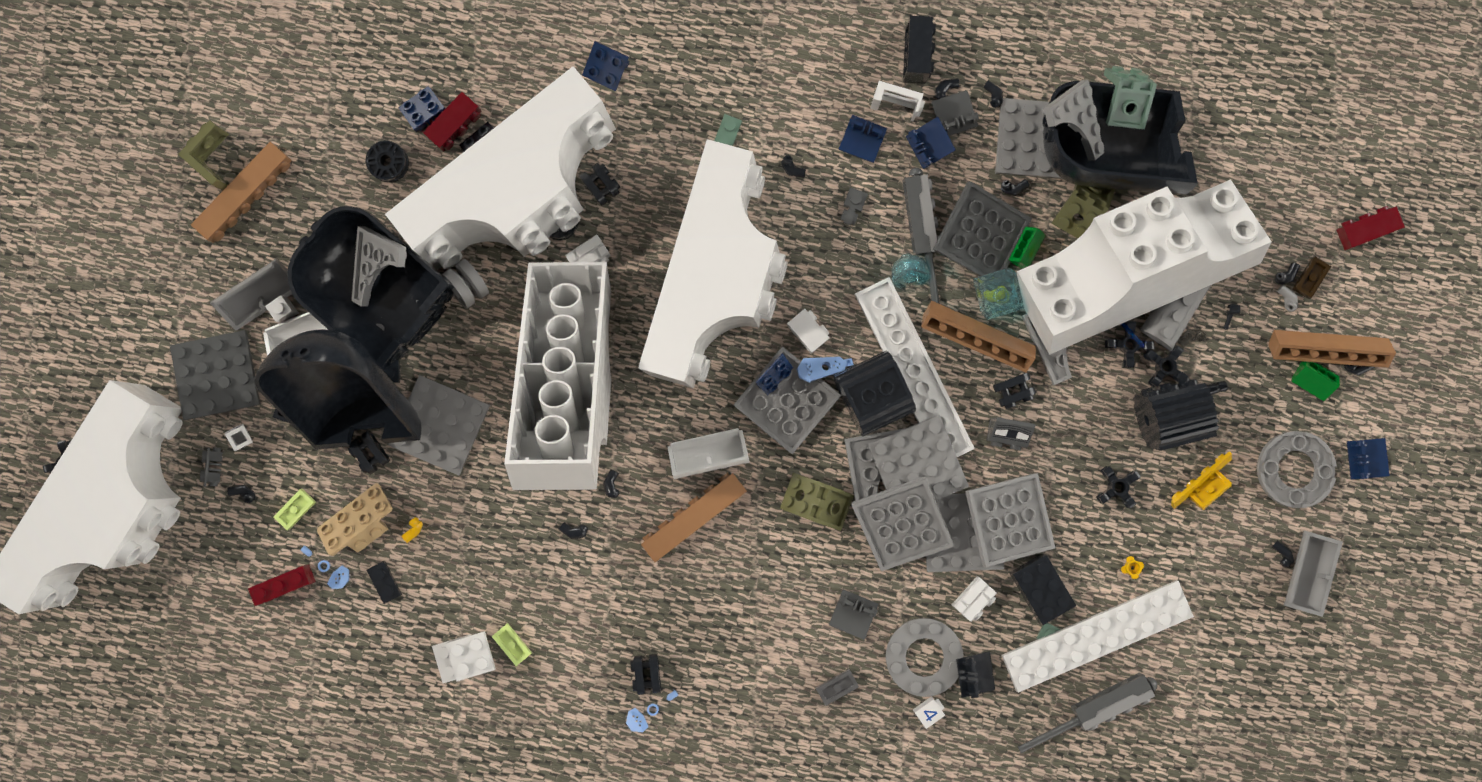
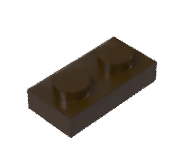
[1293,256,1332,299]

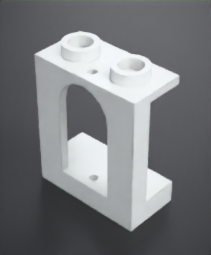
[870,81,925,121]

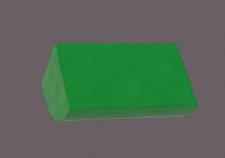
[1009,227,1046,269]
[1291,361,1340,401]

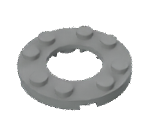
[1257,431,1337,508]
[886,618,963,697]

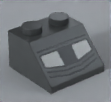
[986,417,1036,451]

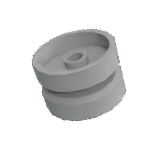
[441,259,489,309]

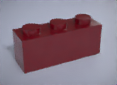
[423,92,482,152]
[1336,205,1405,250]
[248,564,316,606]

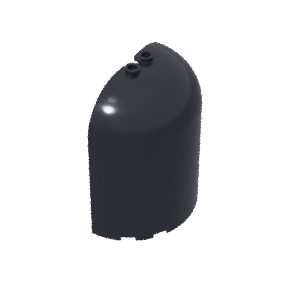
[1042,81,1198,195]
[288,206,454,370]
[255,329,422,450]

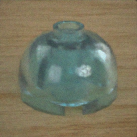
[891,253,930,288]

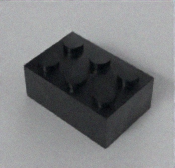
[903,15,936,84]
[1009,554,1076,625]

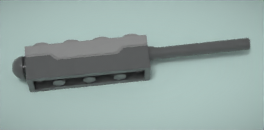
[902,168,940,304]
[1018,672,1158,753]

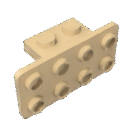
[317,483,393,556]

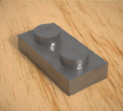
[815,669,859,706]

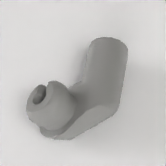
[1276,285,1298,312]

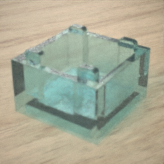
[973,268,1024,320]

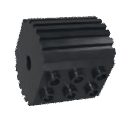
[833,350,916,437]
[1133,378,1219,451]

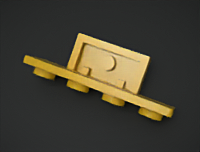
[1171,451,1232,510]

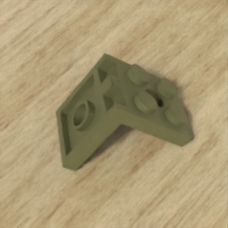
[178,120,229,191]
[1051,185,1115,238]
[780,472,854,531]

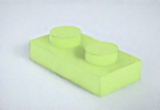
[274,489,316,530]
[492,623,532,666]

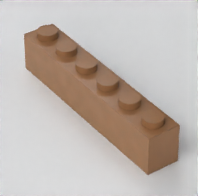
[191,142,292,243]
[921,300,1036,373]
[1269,330,1396,368]
[641,472,747,563]

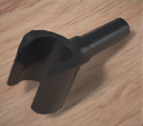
[1223,304,1241,330]

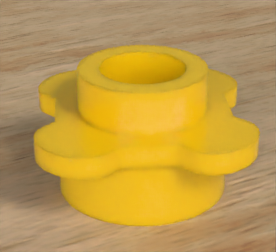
[1121,556,1144,579]

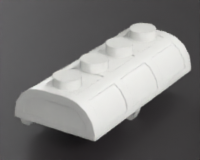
[263,312,328,356]
[667,428,750,480]

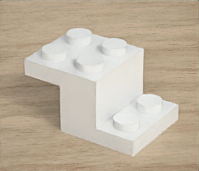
[432,631,496,683]

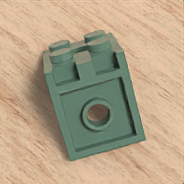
[1104,66,1157,129]

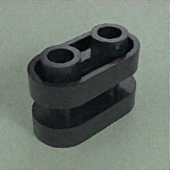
[579,163,621,206]
[993,372,1036,409]
[348,430,390,475]
[630,654,661,695]

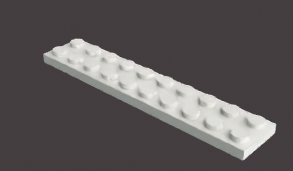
[854,277,975,457]
[1002,581,1194,693]

